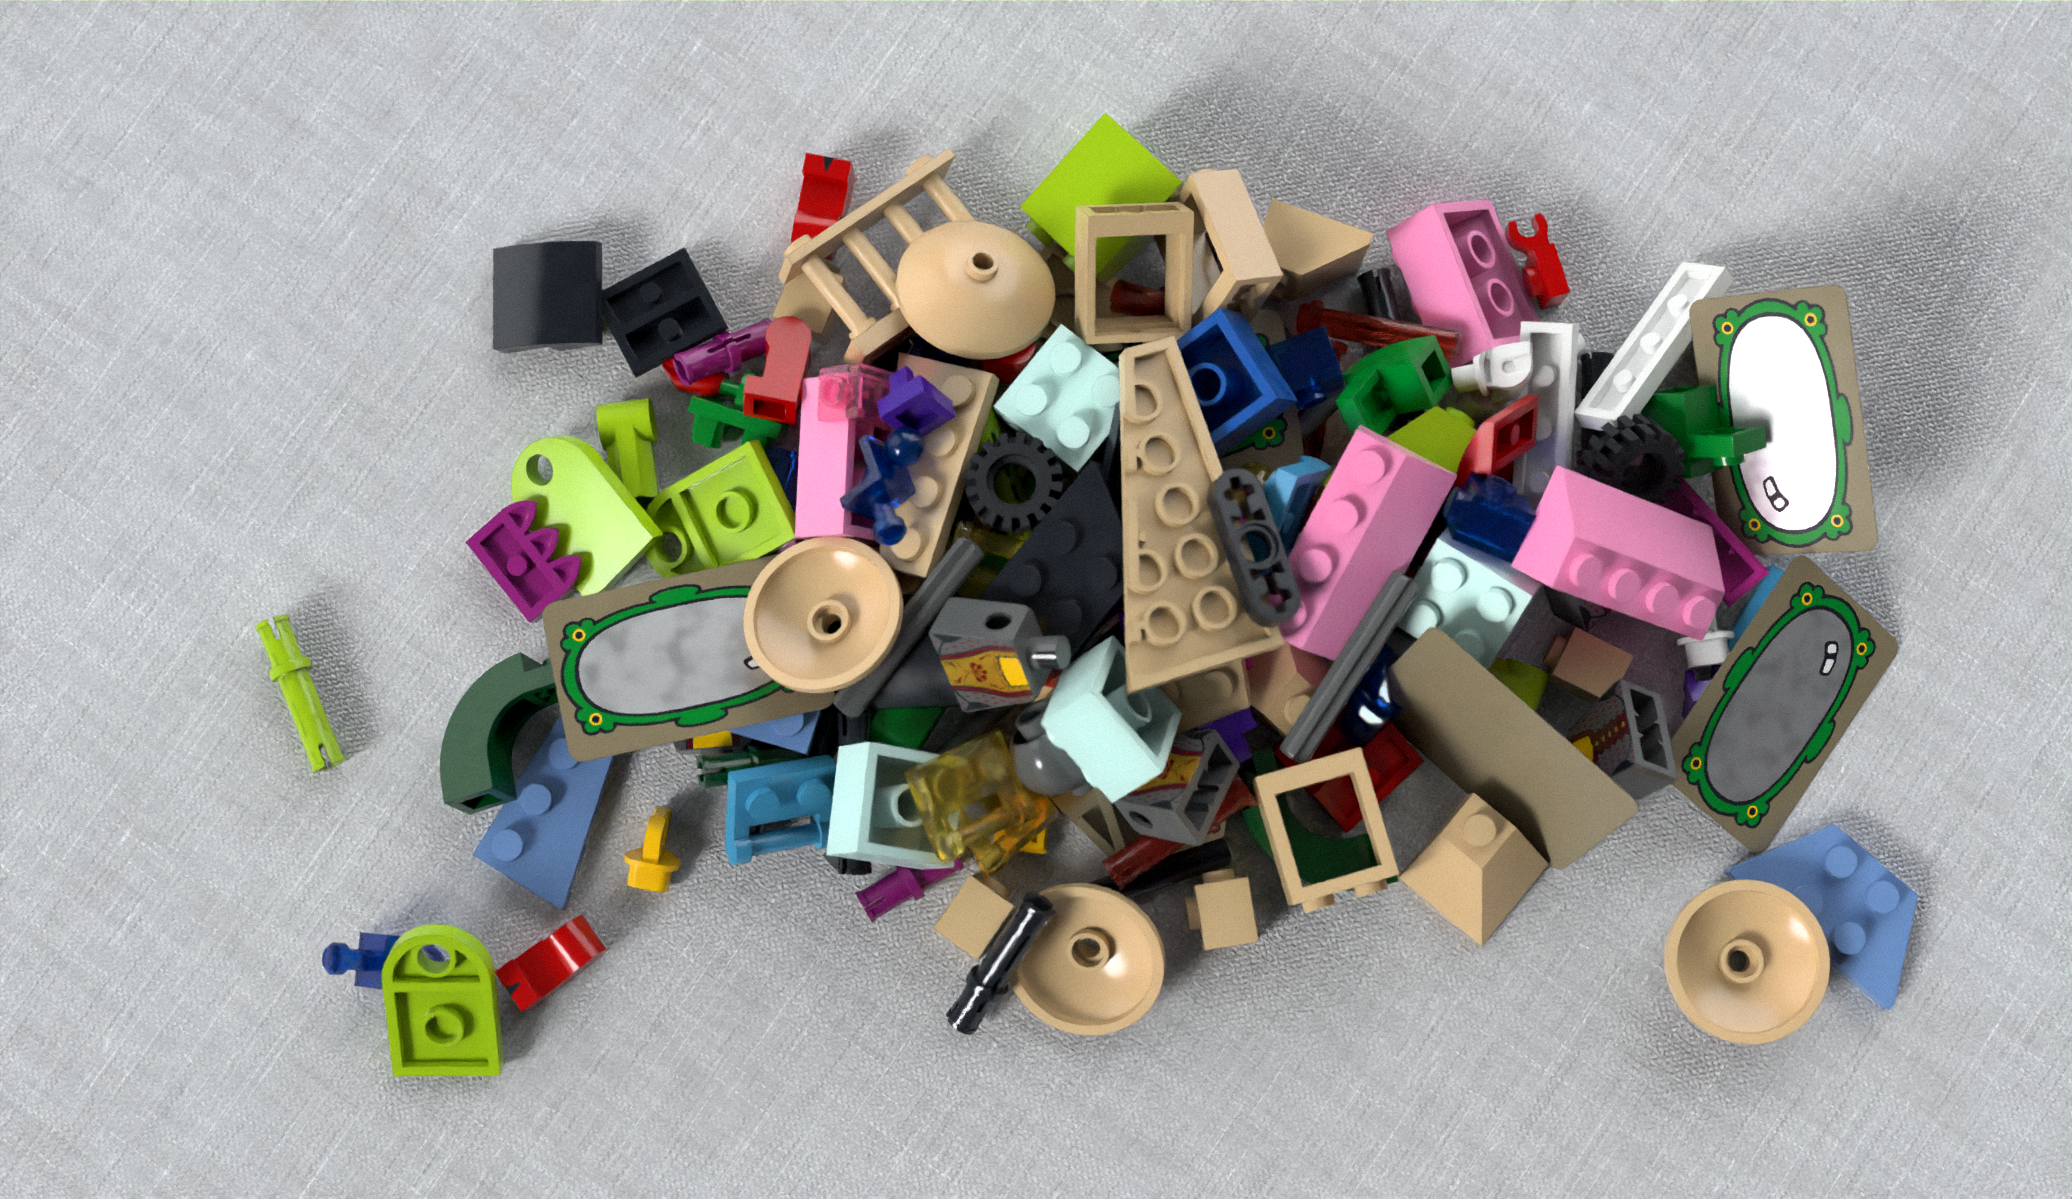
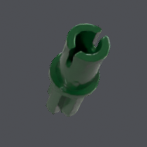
[697,745,806,790]

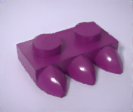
[466,500,582,623]

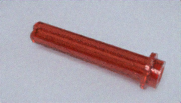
[1296,300,1462,359]

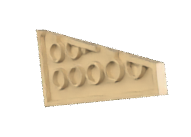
[1119,336,1284,696]

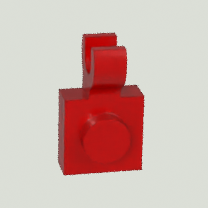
[1505,213,1570,310]

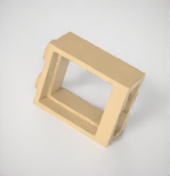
[1153,169,1283,329]
[1075,202,1194,351]
[1251,747,1399,913]

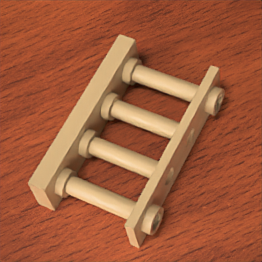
[778,148,1019,374]

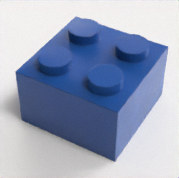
[1176,308,1298,459]

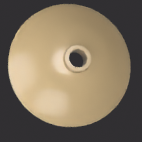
[896,221,1055,359]
[743,537,903,693]
[1664,880,1830,1044]
[1009,883,1166,1036]

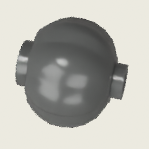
[1010,698,1094,796]

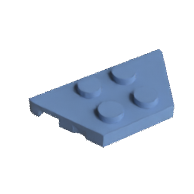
[1723,824,1918,1010]

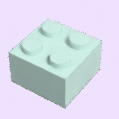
[994,324,1120,481]
[1397,520,1543,670]
[1041,635,1182,803]
[826,742,965,870]

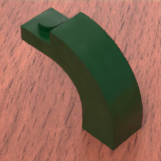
[440,652,559,815]
[1241,747,1399,891]

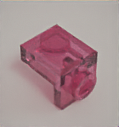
[817,363,894,430]

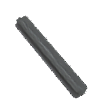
[833,537,984,718]
[1280,571,1420,764]

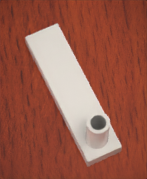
[1574,262,1733,466]
[1510,321,1586,534]

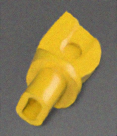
[624,805,681,893]

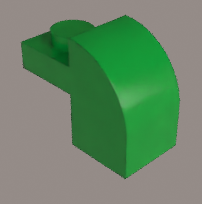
[1335,335,1453,436]
[1641,385,1767,479]

